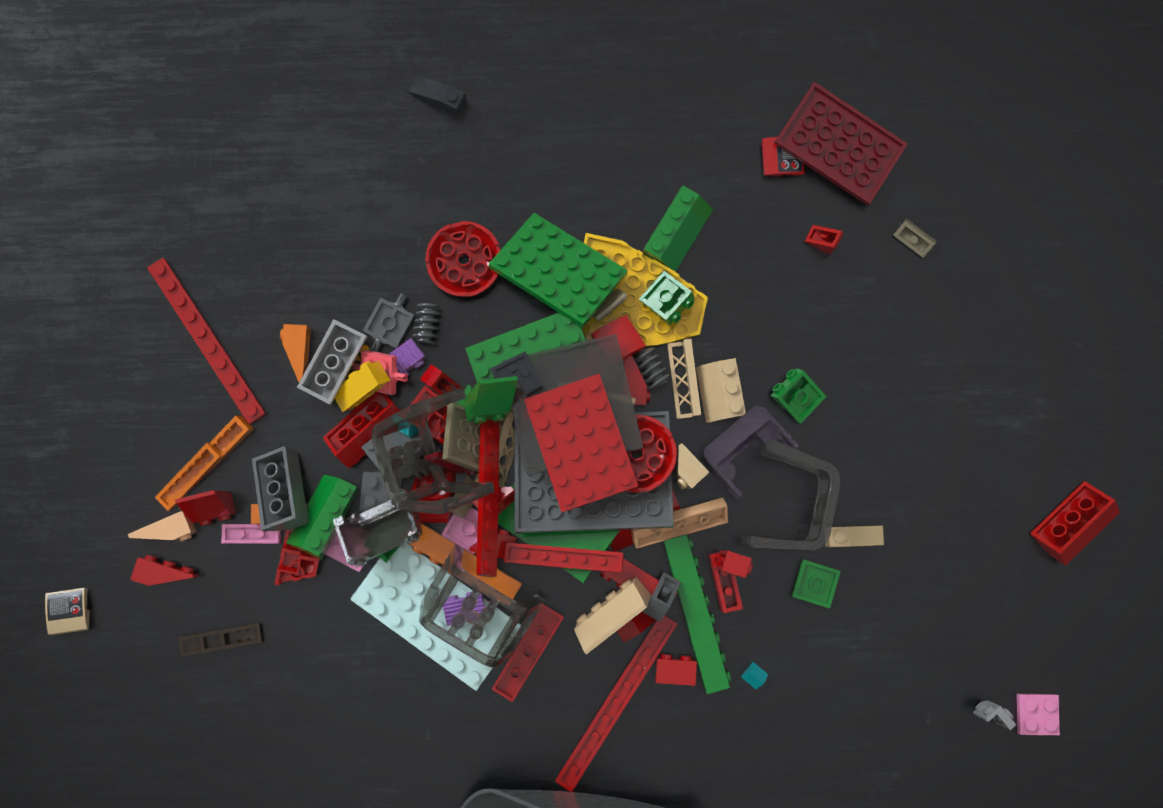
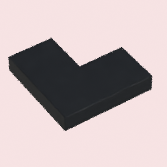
[490,351,543,395]

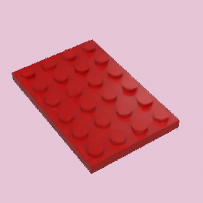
[524,374,638,513]

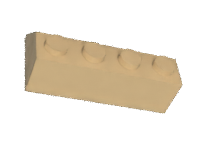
[574,577,651,654]

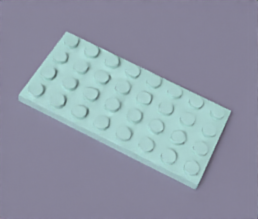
[350,541,522,691]

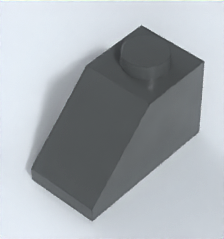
[643,573,681,622]

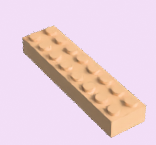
[631,498,728,549]

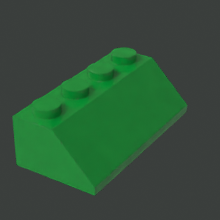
[643,185,713,272]
[286,475,358,560]

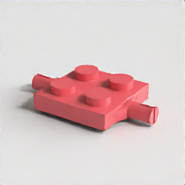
[351,350,408,395]

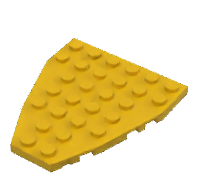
[582,233,708,352]

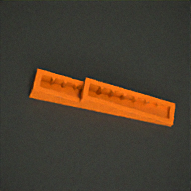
[155,415,255,511]

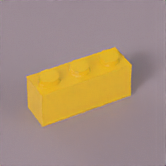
[335,361,391,412]

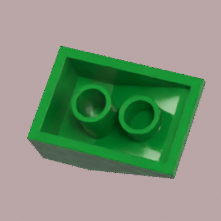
[463,376,518,424]

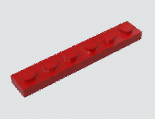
[504,543,624,573]

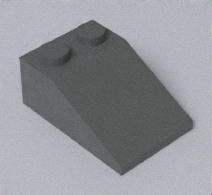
[361,428,435,482]

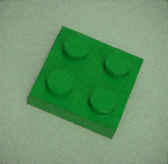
[791,559,841,608]

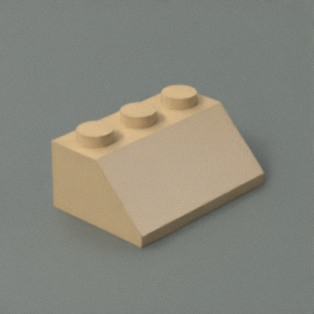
[696,358,746,423]
[674,443,709,490]

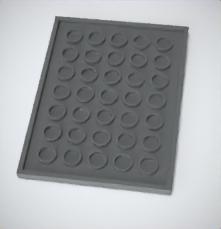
[515,411,674,533]

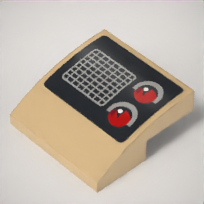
[45,588,90,635]

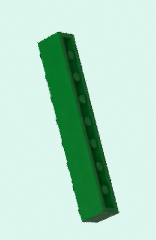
[663,535,732,694]

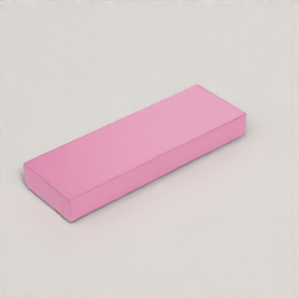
[221,524,281,544]

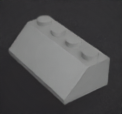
[297,319,368,405]

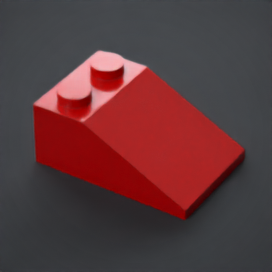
[175,490,236,526]

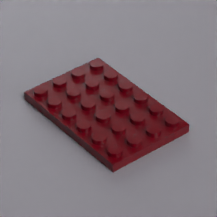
[774,82,908,206]

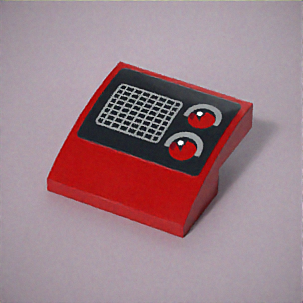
[761,137,804,177]

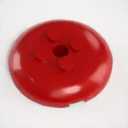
[426,221,501,297]
[616,415,677,493]

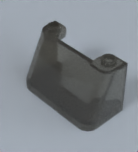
[333,488,423,567]

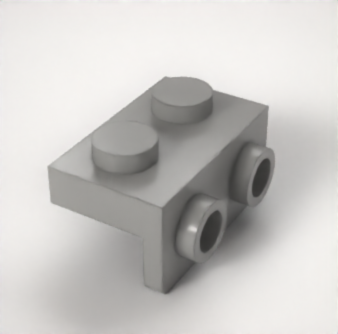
[973,700,1016,730]

